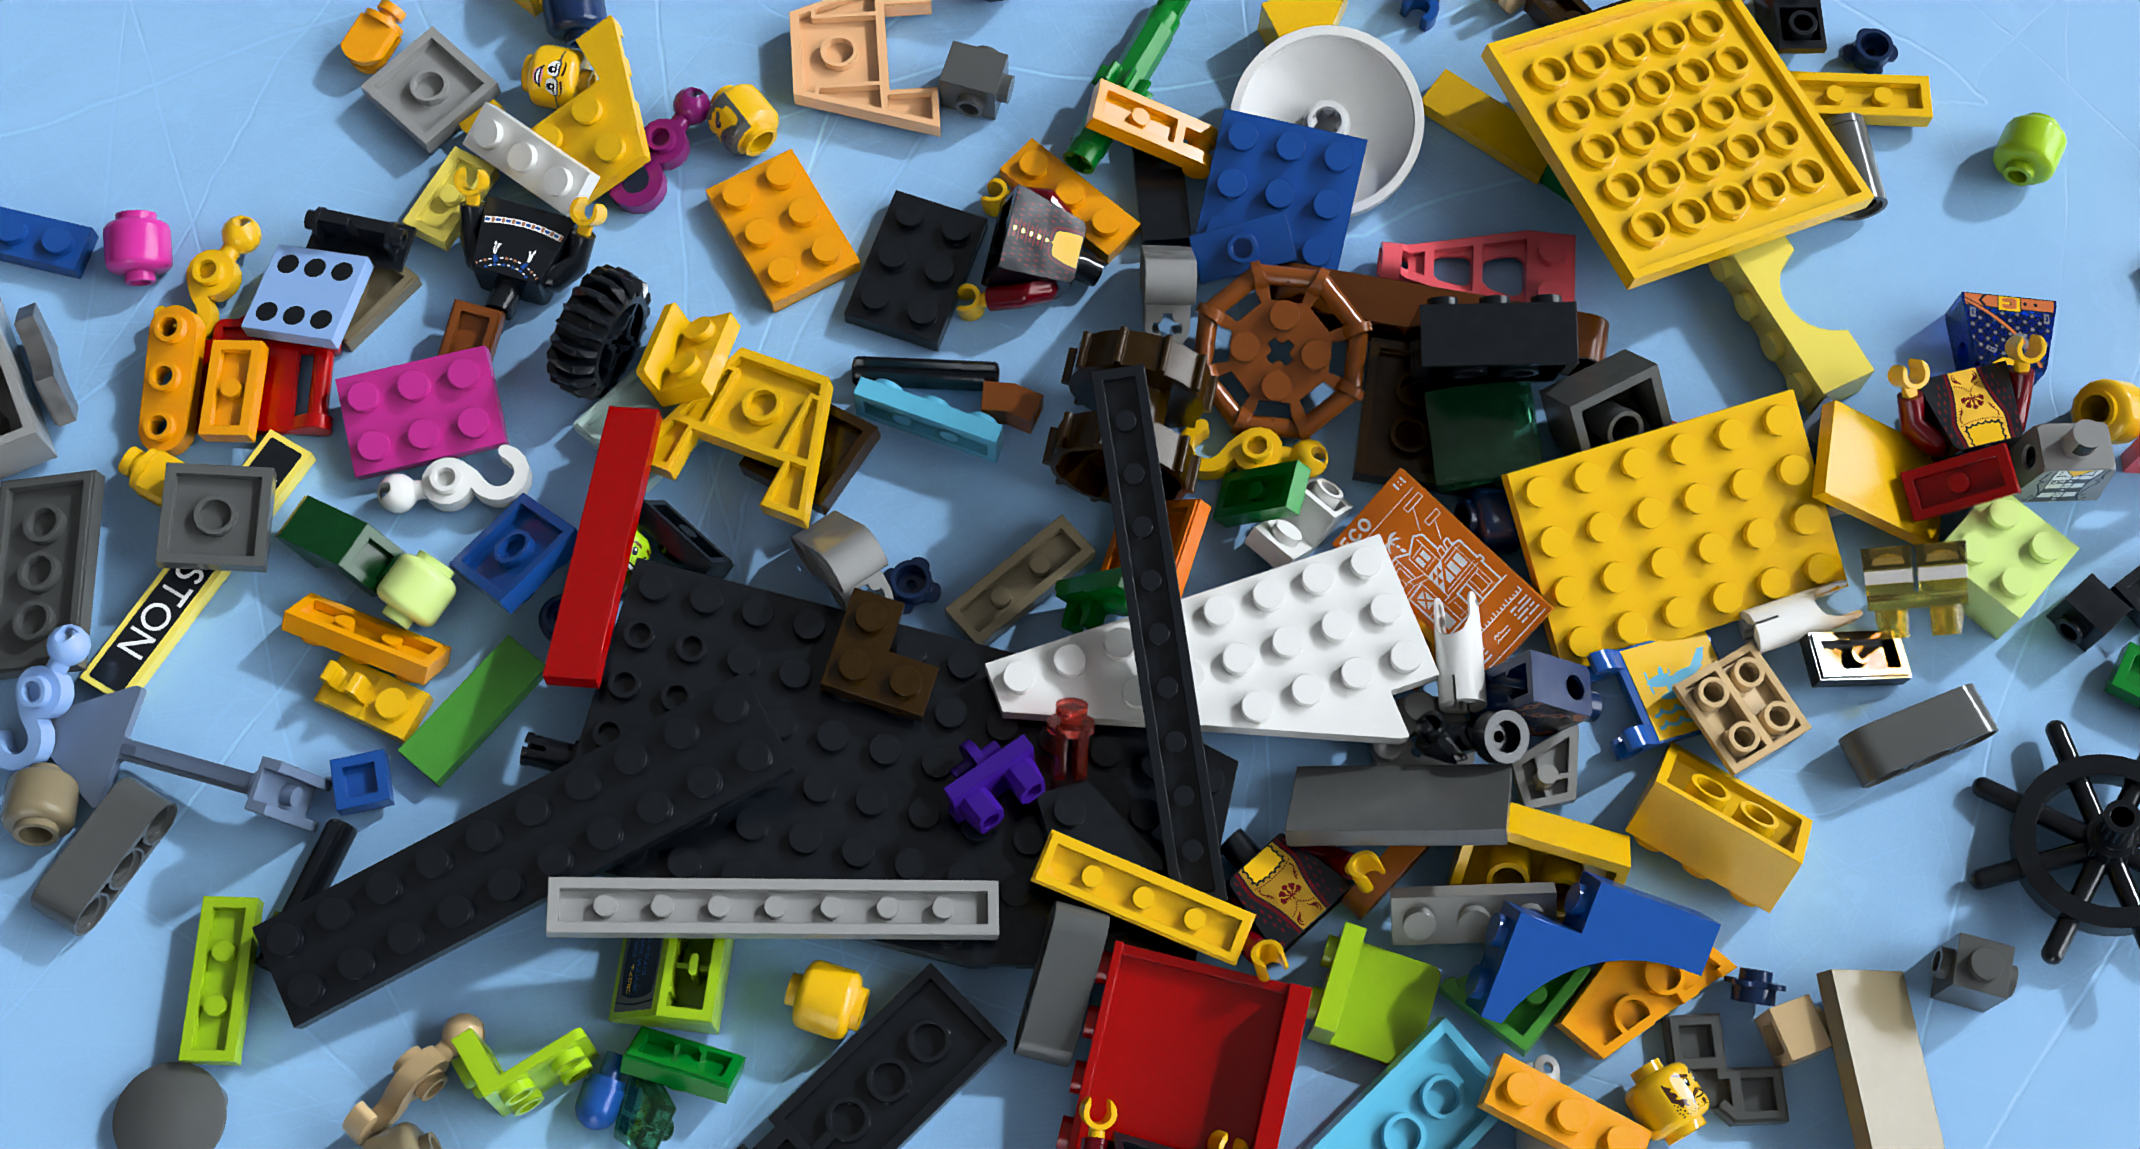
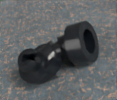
[1415,710,1530,764]

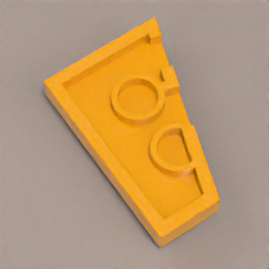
[1554,947,1737,1060]

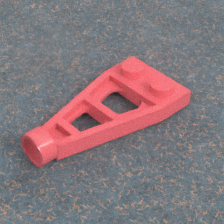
[1376,230,1576,302]

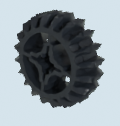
[546,264,651,401]

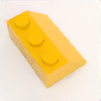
[1625,742,1813,913]
[1446,802,1631,921]

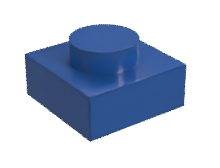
[329,749,395,816]

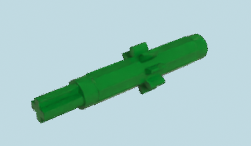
[1063,0,1191,174]

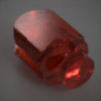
[1046,698,1095,781]

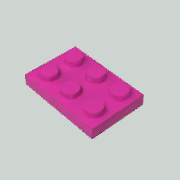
[335,345,510,480]

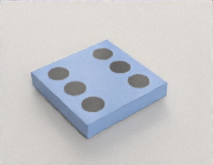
[241,244,374,350]

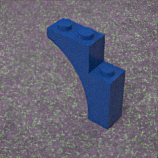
[1465,870,1721,1024]

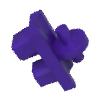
[943,734,1046,834]

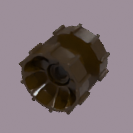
[1042,326,1219,504]

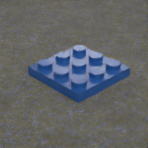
[1195,108,1368,270]

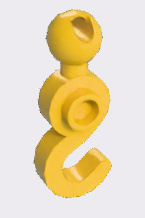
[154,215,262,340]
[1181,419,1329,481]

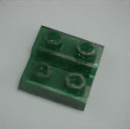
[1424,382,1544,493]

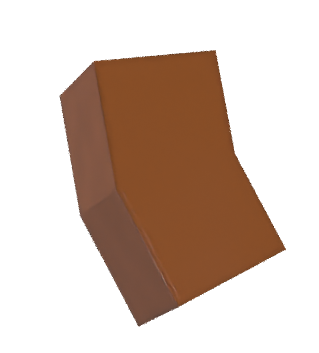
[981,381,1044,434]

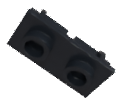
[304,206,417,273]

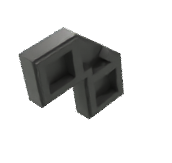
[1661,1013,1789,1127]

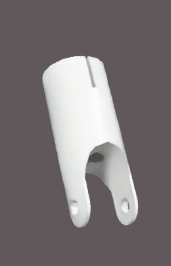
[1738,580,1863,654]
[1433,591,1487,714]

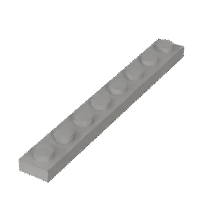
[546,877,999,940]

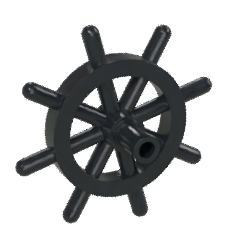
[1969,720,2140,965]

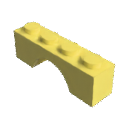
[1708,236,1875,415]

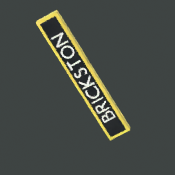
[79,429,316,695]

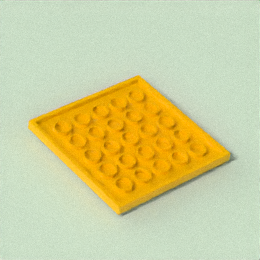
[1481,0,1875,290]

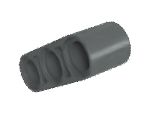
[1838,683,1999,788]
[31,776,177,936]
[1013,900,1110,1068]

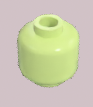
[376,550,457,630]

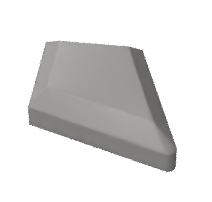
[1510,724,1579,810]

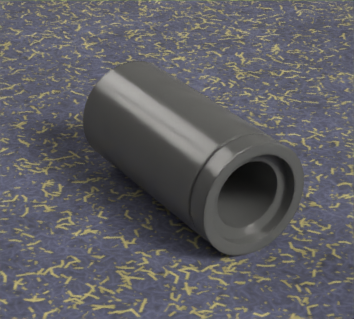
[1824,112,1888,221]

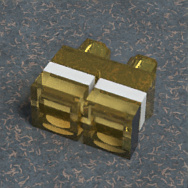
[1860,540,1969,639]

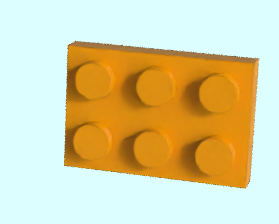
[705,148,861,313]

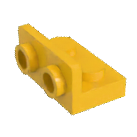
[636,303,741,408]

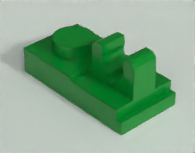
[1054,567,1128,634]

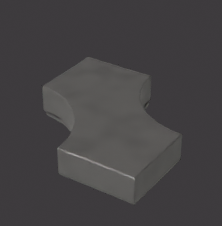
[14,302,78,427]

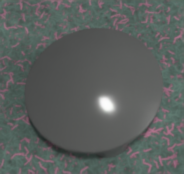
[112,1062,228,1149]

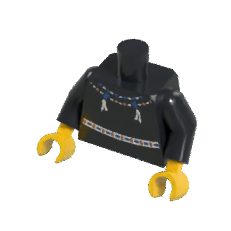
[453,168,607,320]

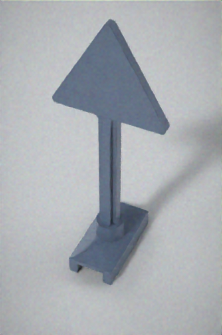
[50,685,333,833]

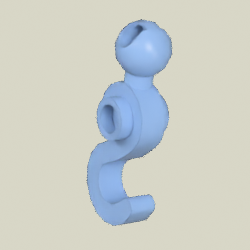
[0,624,91,771]

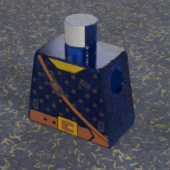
[1945,292,2057,386]

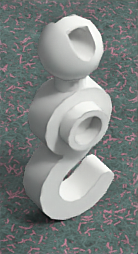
[377,444,533,514]

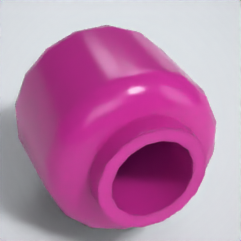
[103,210,173,286]

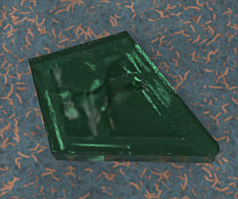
[614,1075,677,1149]

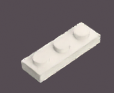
[462,102,600,217]

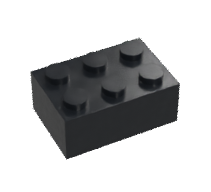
[1409,294,1579,385]

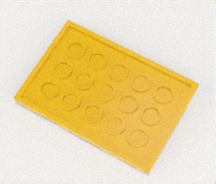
[1501,389,1848,667]

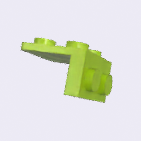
[1306,922,1441,1066]
[451,1027,600,1117]

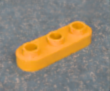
[138,305,206,456]

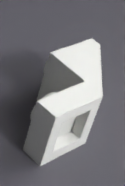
[1244,477,1354,568]

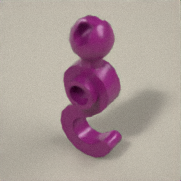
[608,87,711,214]

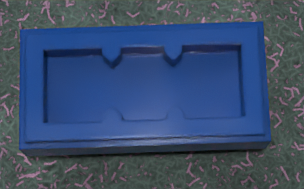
[1189,211,1297,284]

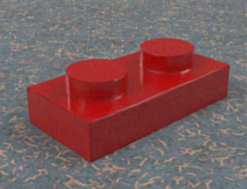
[1900,443,2021,522]

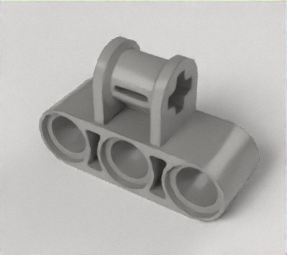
[1140,245,1197,344]
[791,510,893,610]

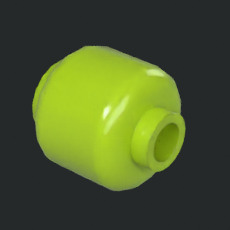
[1993,112,2067,186]

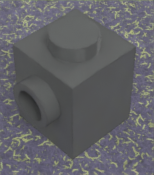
[939,41,1015,120]
[1930,932,2018,1012]

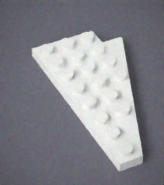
[985,534,1440,745]

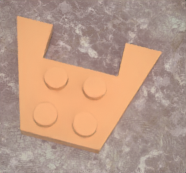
[789,0,941,137]

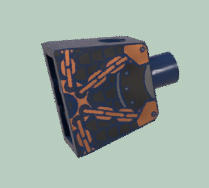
[1470,650,1603,737]

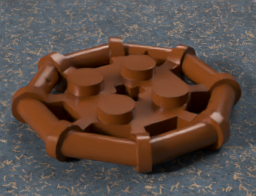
[1194,260,1373,440]

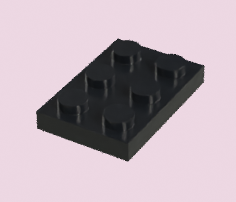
[844,190,988,352]

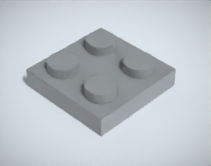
[360,26,501,154]

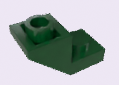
[275,495,406,597]

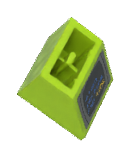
[608,938,735,1035]

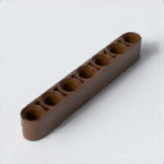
[1269,263,1609,376]

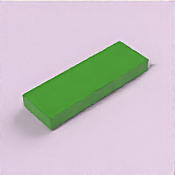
[397,635,545,788]

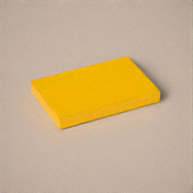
[1812,400,1941,546]

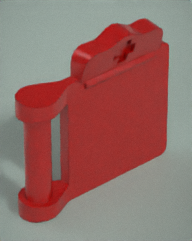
[196,315,342,437]

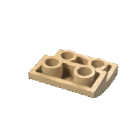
[1672,641,1812,777]

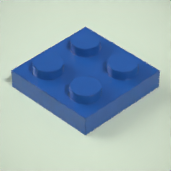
[449,493,578,615]

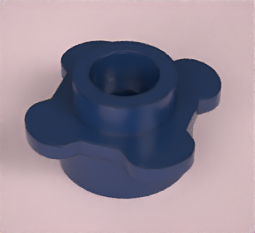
[1841,28,1898,74]
[883,557,941,615]
[1724,967,1786,1006]

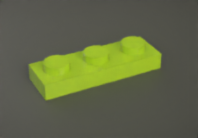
[178,896,264,1066]

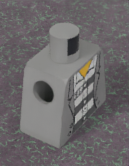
[2009,419,2116,502]

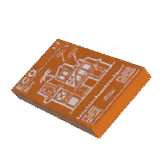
[1332,468,1555,670]

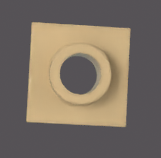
[1754,994,1832,1069]

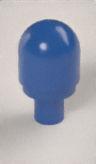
[575,1050,627,1130]

